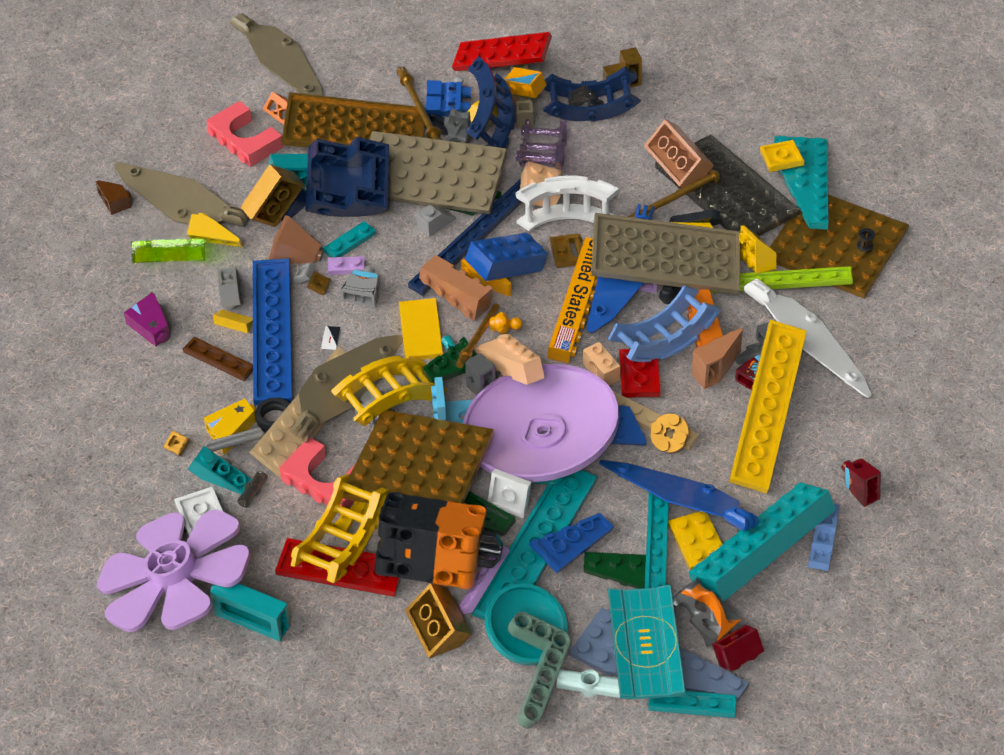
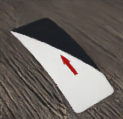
[321,326,340,350]

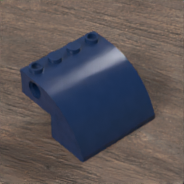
[305,137,389,217]

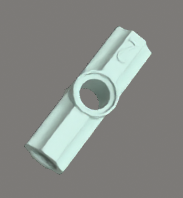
[556,669,620,698]

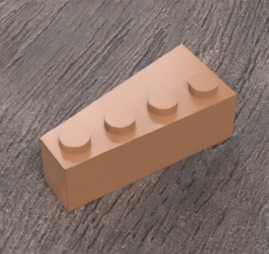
[419,255,493,321]

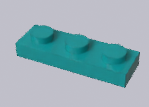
[323,221,376,258]

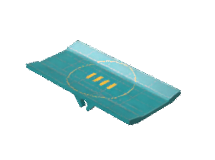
[608,585,685,699]

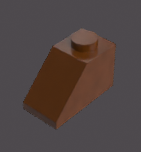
[95,180,132,215]

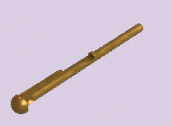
[627,170,720,218]

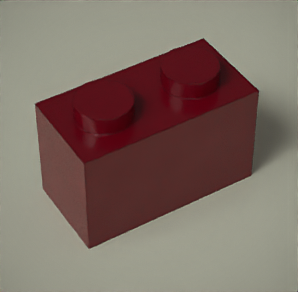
[712,625,764,671]

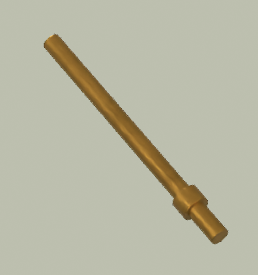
[456,303,500,368]

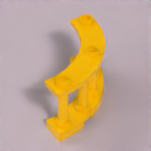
[331,356,448,427]
[291,474,389,583]

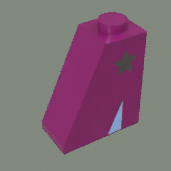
[124,292,170,347]

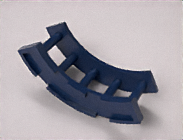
[466,56,516,148]
[543,66,641,122]

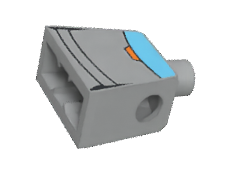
[340,266,379,307]

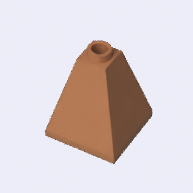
[269,215,323,264]

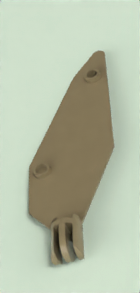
[230,13,323,96]
[114,162,249,227]
[290,335,403,443]

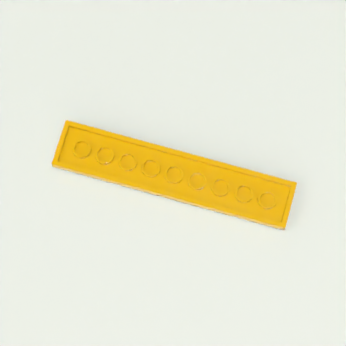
[728,319,807,494]

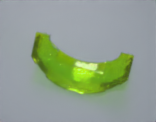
[131,238,206,263]

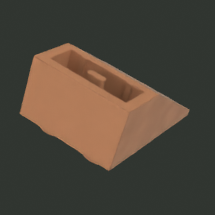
[692,328,743,389]

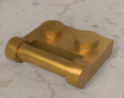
[550,234,583,268]

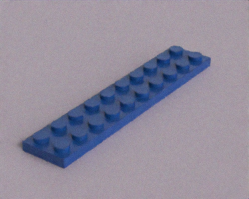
[253,258,293,405]

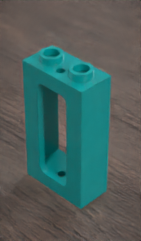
[210,583,290,642]

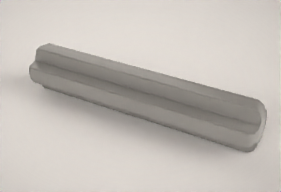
[205,427,263,452]

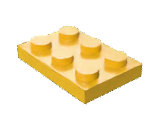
[668,511,723,570]

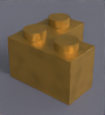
[603,47,642,87]

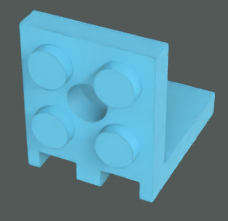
[431,377,473,423]

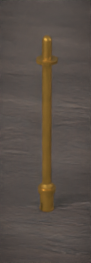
[396,66,441,140]

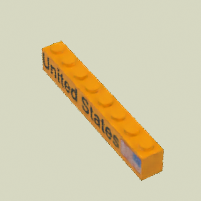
[547,237,598,363]

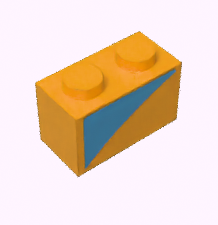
[504,67,546,98]

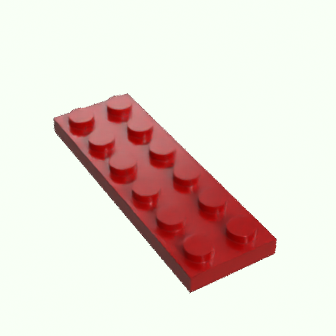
[452,32,552,71]
[275,538,401,597]

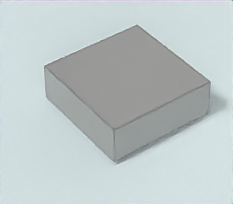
[293,262,316,284]

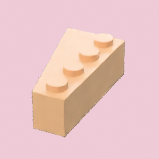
[475,334,545,385]

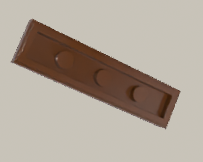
[183,337,253,382]

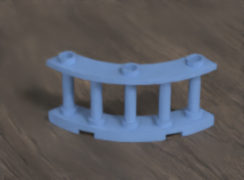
[608,285,721,362]

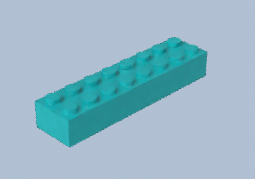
[688,482,836,602]

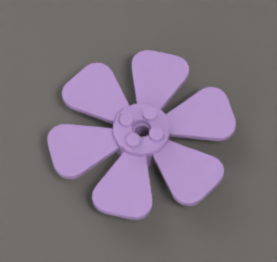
[97,510,251,632]

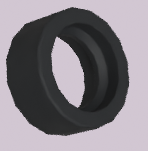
[256,397,289,433]

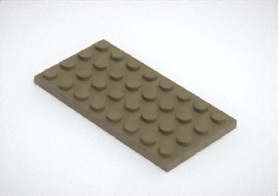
[370,131,507,214]
[591,213,740,295]

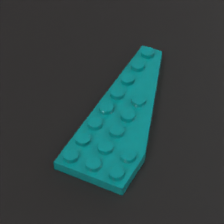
[774,136,828,230]

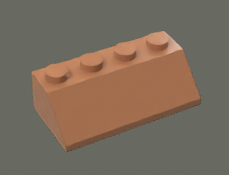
[644,119,714,188]

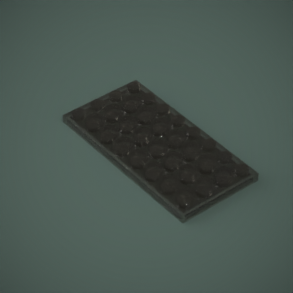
[655,134,800,236]

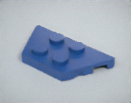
[611,406,646,446]

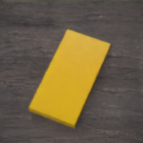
[399,298,443,360]

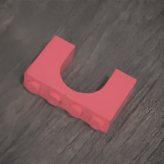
[207,101,283,167]
[279,437,356,509]

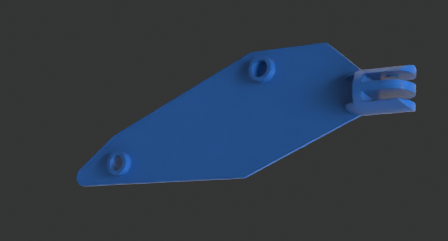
[587,204,655,333]
[599,460,759,532]

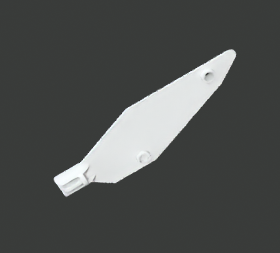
[744,279,872,398]

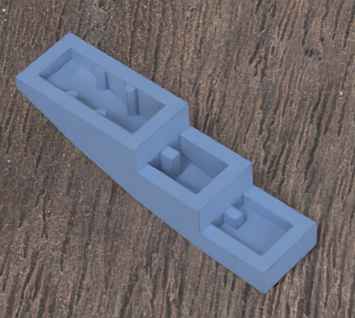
[808,504,840,571]

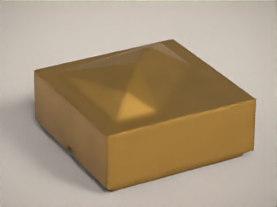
[307,271,331,295]
[163,430,190,456]

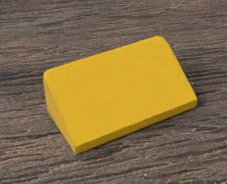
[213,309,253,333]

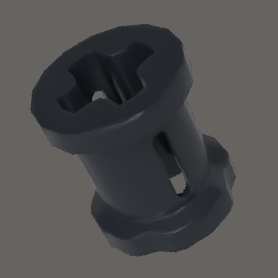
[857,228,875,252]

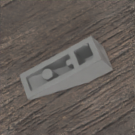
[217,267,240,309]

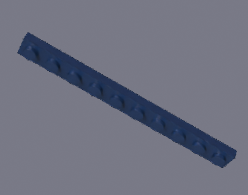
[408,179,522,296]

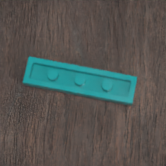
[648,691,736,718]

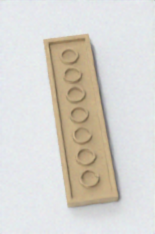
[249,346,346,478]

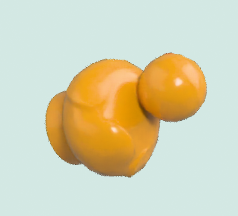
[489,311,523,334]

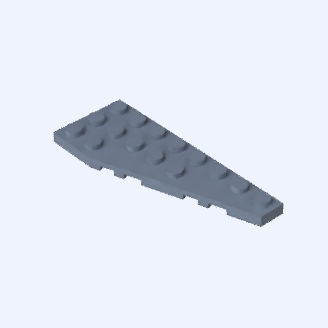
[569,607,749,702]

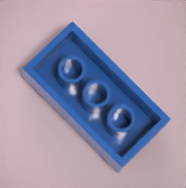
[465,232,548,281]

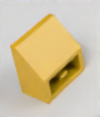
[739,225,776,274]

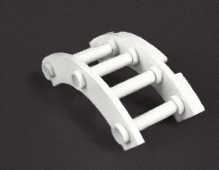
[516,176,619,232]

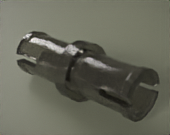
[237,471,267,508]

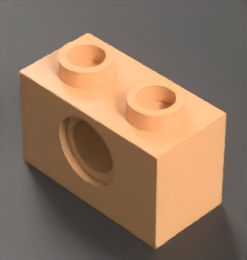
[583,342,620,386]

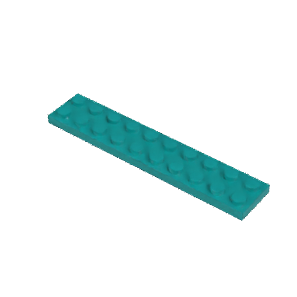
[471,470,597,620]

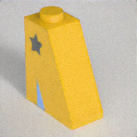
[204,398,256,455]

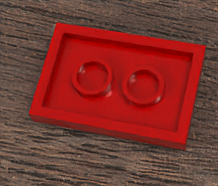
[619,349,660,398]

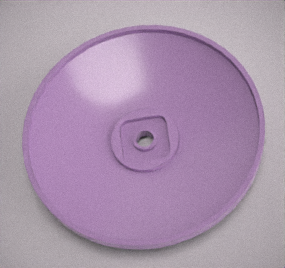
[463,364,619,482]

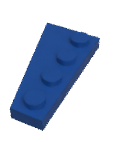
[529,513,614,573]

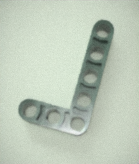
[508,612,570,728]

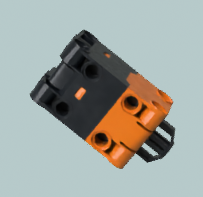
[374,492,503,589]

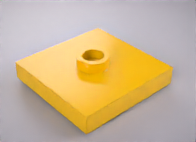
[760,140,804,172]

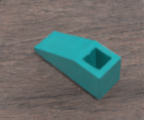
[187,446,252,495]

